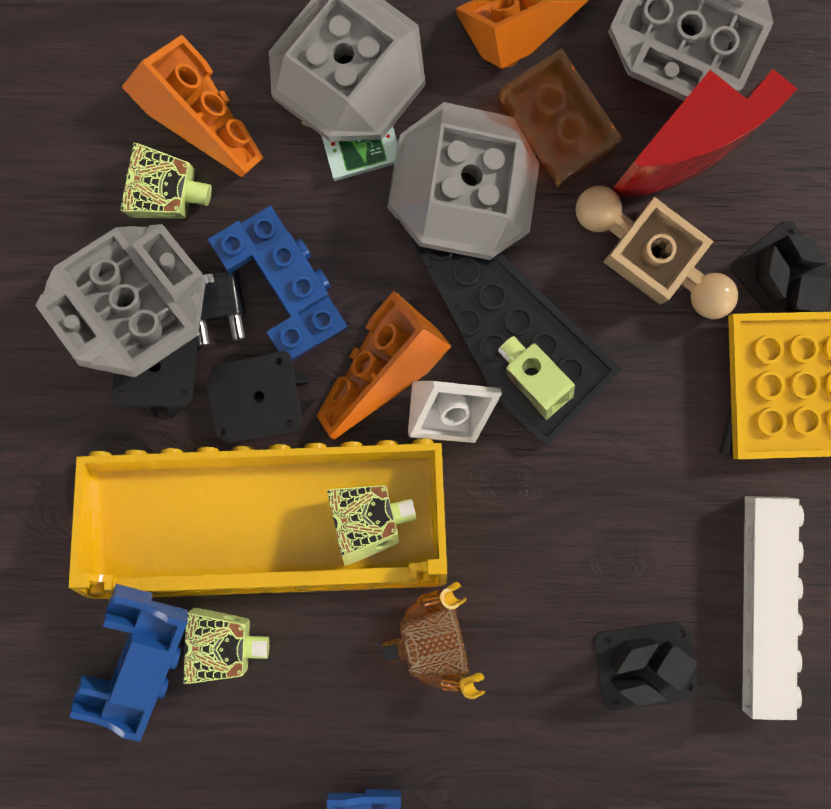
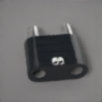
[197,271,245,347]

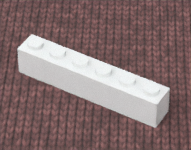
[742,496,804,720]

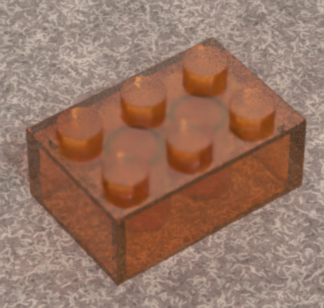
[497,48,623,189]

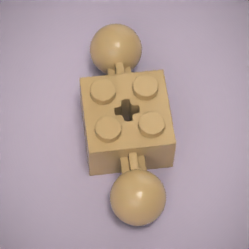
[576,186,738,319]

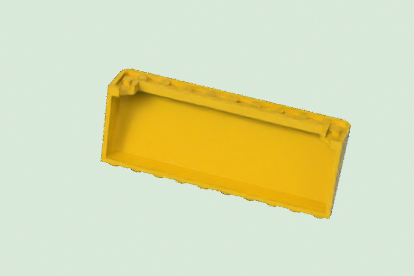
[69,439,447,599]

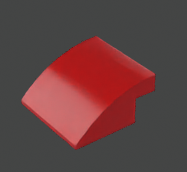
[612,69,797,199]

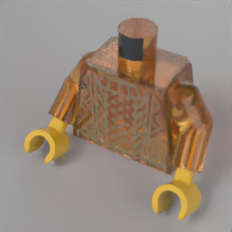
[382,582,485,699]

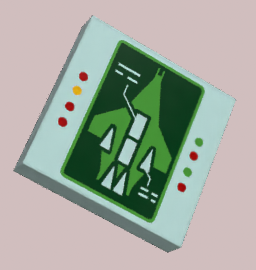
[322,126,397,181]

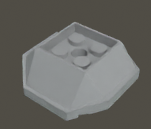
[269,0,426,142]
[608,0,773,101]
[387,102,540,260]
[35,224,206,377]

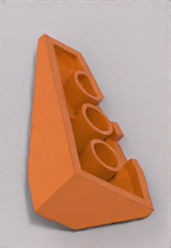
[317,291,451,439]

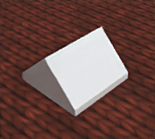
[408,381,502,443]

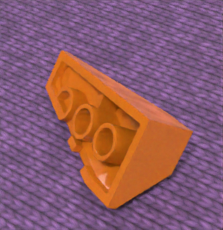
[456,0,589,69]
[122,35,263,177]

